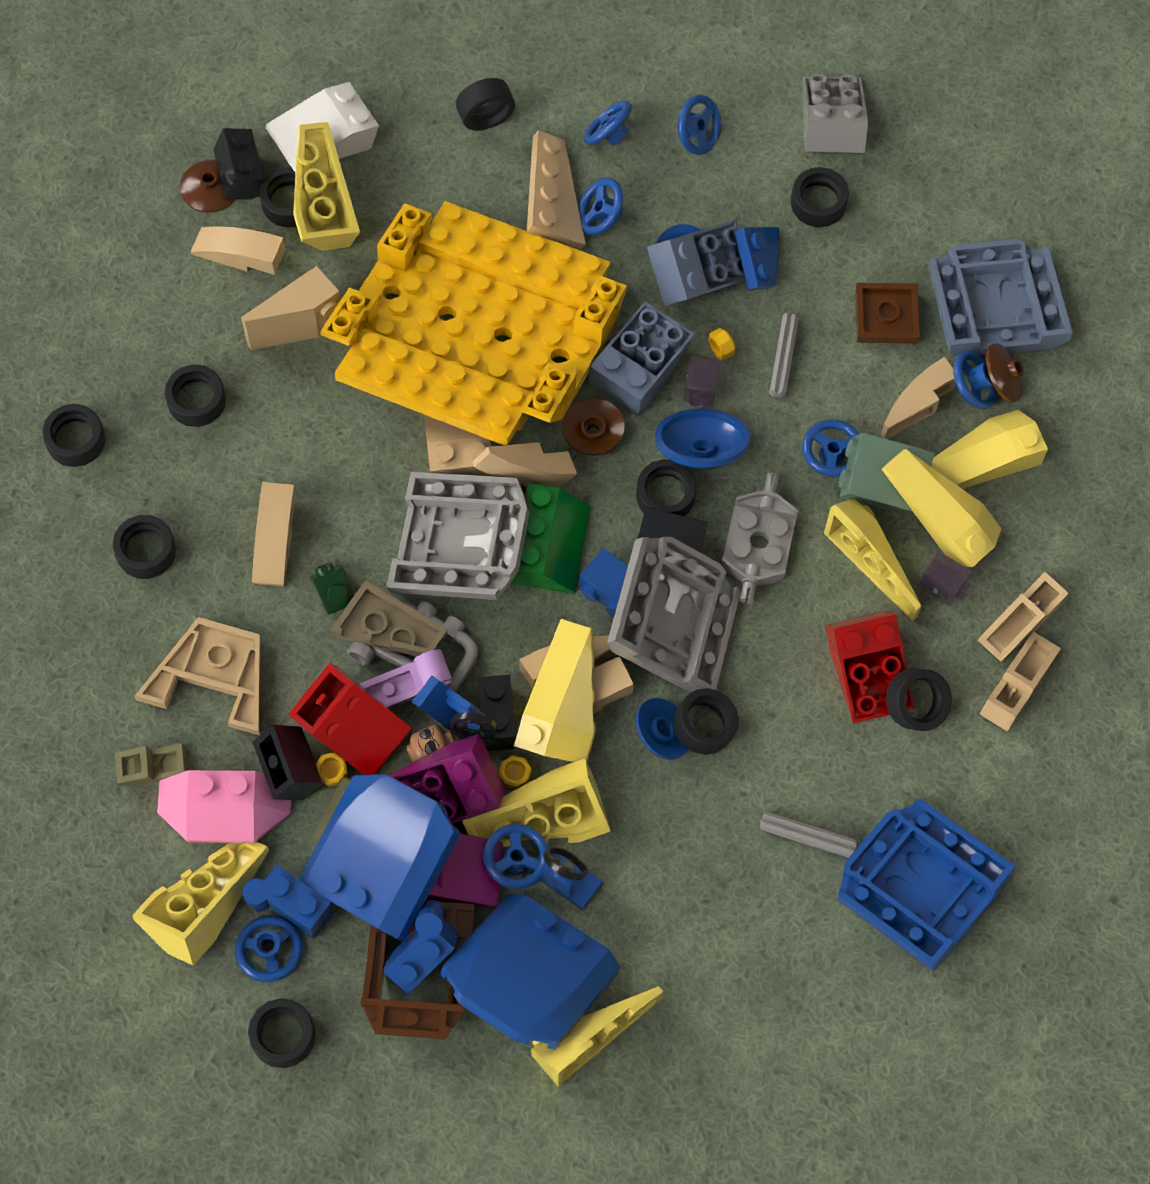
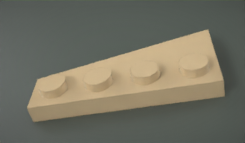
[527,130,586,250]

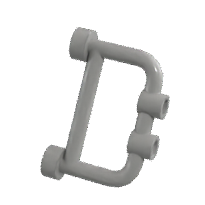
[346,601,478,693]

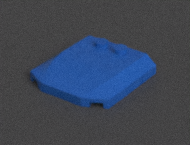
[298,774,460,941]
[838,798,1016,971]
[441,894,620,1050]

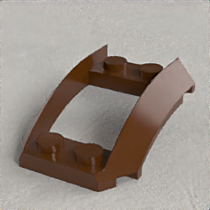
[360,901,475,1040]

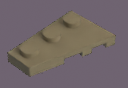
[330,580,448,656]

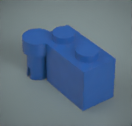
[579,548,628,618]
[242,865,334,939]
[383,900,459,995]

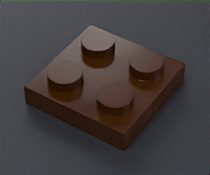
[855,283,920,344]

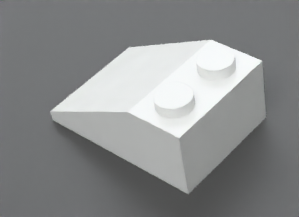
[266,82,379,172]

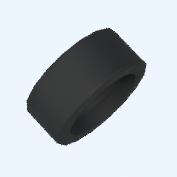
[456,78,515,131]
[260,167,297,228]
[790,167,849,228]
[164,364,226,427]
[42,404,106,467]
[636,459,697,516]
[112,515,176,579]
[886,668,952,731]
[673,688,739,755]
[248,998,316,1068]

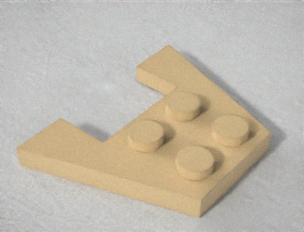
[134,617,261,736]

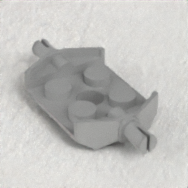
[721,473,798,604]

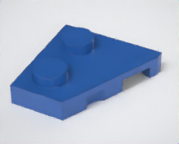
[734,227,780,290]

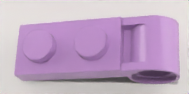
[360,649,453,709]

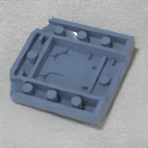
[928,239,1072,356]

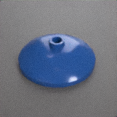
[655,409,750,469]

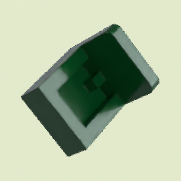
[309,562,354,615]

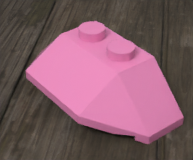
[157,770,292,843]

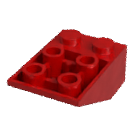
[824,610,915,724]
[288,663,413,775]

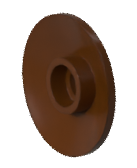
[180,160,236,212]
[986,343,1024,403]
[562,398,625,456]

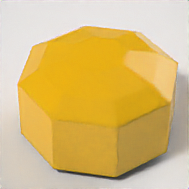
[708,328,735,360]
[316,752,348,787]
[499,755,531,790]

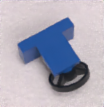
[412,675,497,740]
[529,843,602,911]

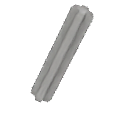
[770,313,799,398]
[760,812,857,858]

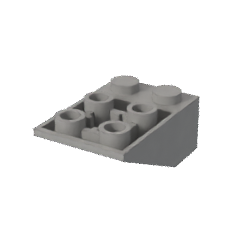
[802,74,868,153]

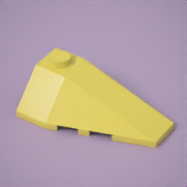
[293,122,360,251]
[931,409,1048,489]
[881,449,1002,568]
[824,498,921,621]
[514,619,596,762]
[462,758,611,847]
[132,842,269,966]
[531,986,663,1087]

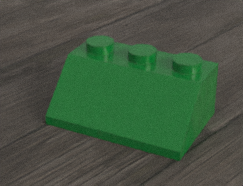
[511,483,590,594]

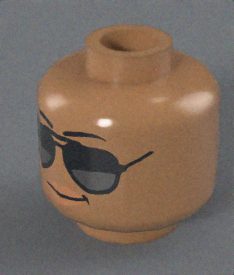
[406,724,456,763]

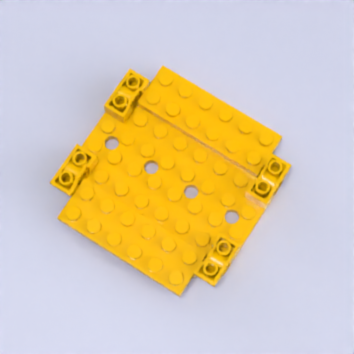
[320,201,627,445]

